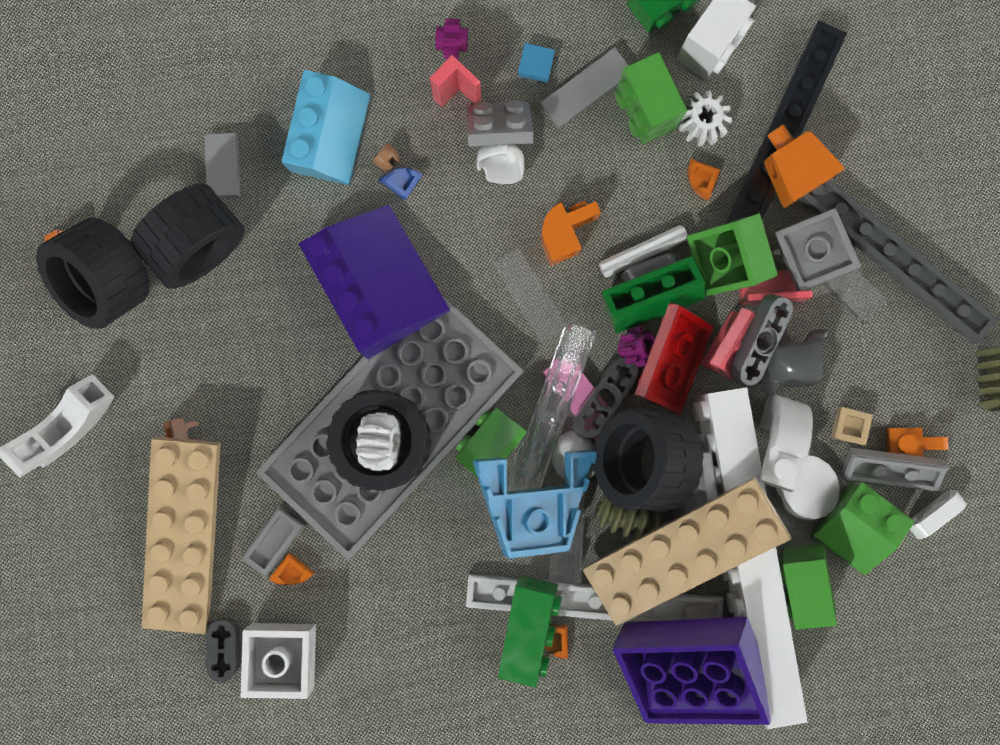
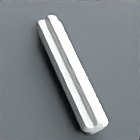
[599,225,688,277]

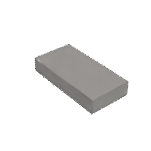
[204,133,241,198]
[240,506,306,578]

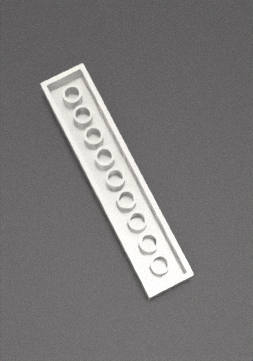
[692,387,807,729]

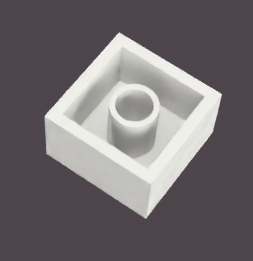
[676,0,756,80]
[241,623,316,699]

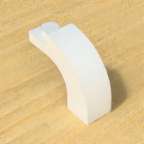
[0,374,115,478]
[758,394,813,492]

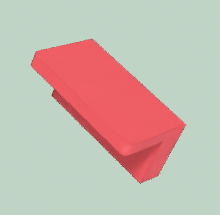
[429,55,481,107]
[739,270,813,305]
[701,308,755,380]

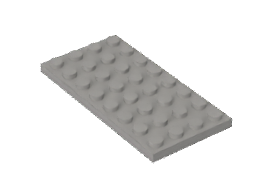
[255,297,524,561]

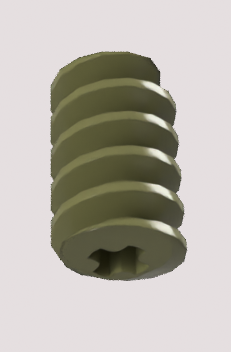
[975,346,1000,412]
[592,492,665,540]

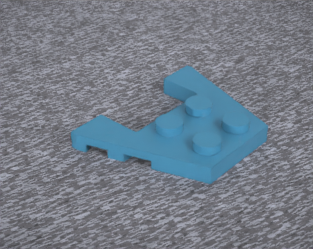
[473,449,597,559]

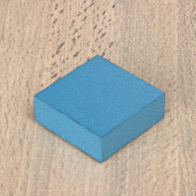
[518,43,555,83]

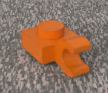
[886,428,949,457]

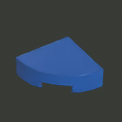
[378,167,423,200]

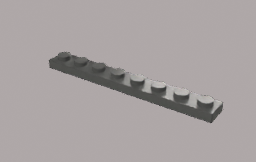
[799,179,999,344]

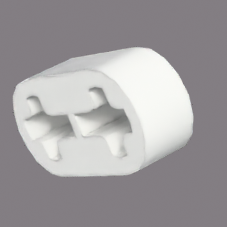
[910,490,967,539]

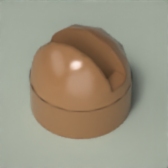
[372,143,400,171]

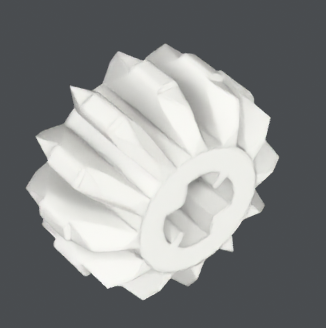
[679,90,732,146]
[355,412,402,471]

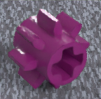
[435,18,469,60]
[618,326,656,367]

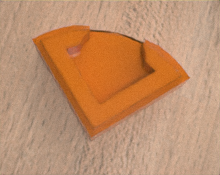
[687,159,720,201]
[269,552,315,585]
[546,624,568,659]

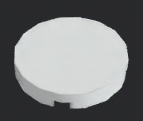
[776,455,840,520]

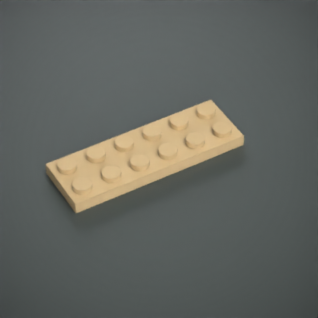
[141,436,221,634]
[582,477,791,626]

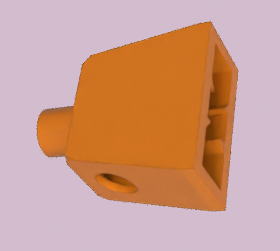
[764,124,845,208]

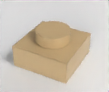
[831,407,873,446]

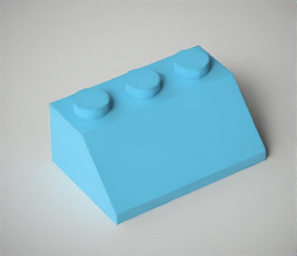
[282,70,371,185]

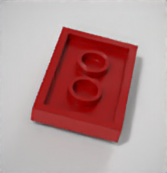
[635,303,714,415]

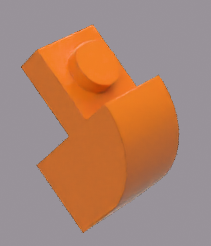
[541,201,601,266]

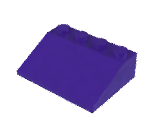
[299,205,451,360]
[612,617,771,725]

